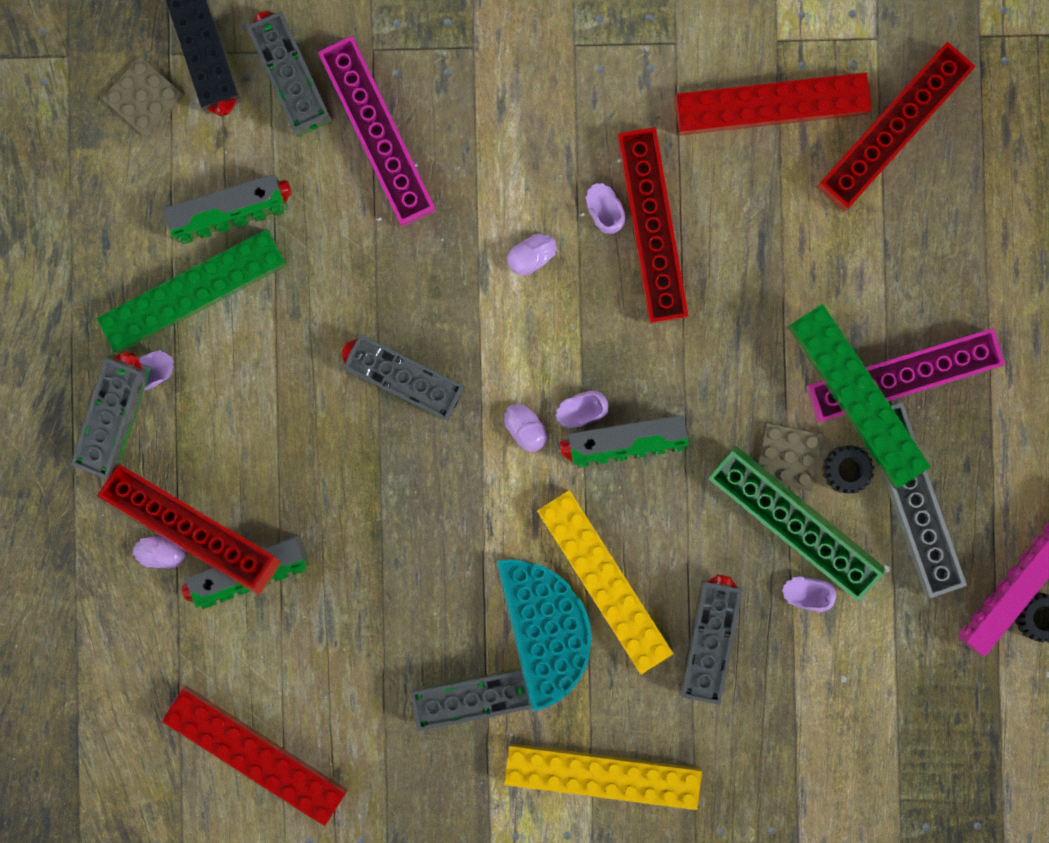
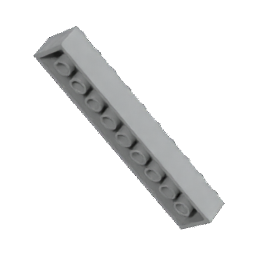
[881,402,967,598]

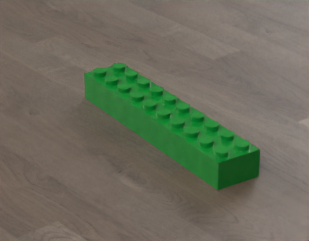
[96,229,288,354]
[787,303,931,489]
[708,445,885,602]

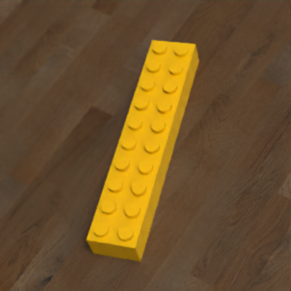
[537,490,673,674]
[504,743,702,810]

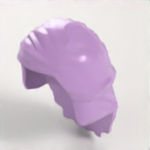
[585,183,626,234]
[507,233,557,276]
[139,350,174,390]
[556,391,608,429]
[504,403,548,452]
[132,536,186,569]
[782,576,837,613]

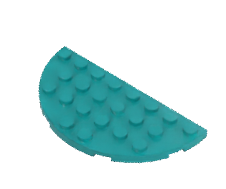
[496,560,592,713]

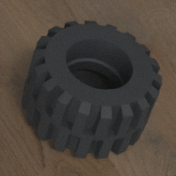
[822,445,875,494]
[1015,593,1049,643]

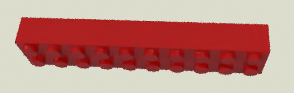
[816,41,976,212]
[674,72,871,136]
[617,127,689,325]
[97,464,281,596]
[161,686,348,827]

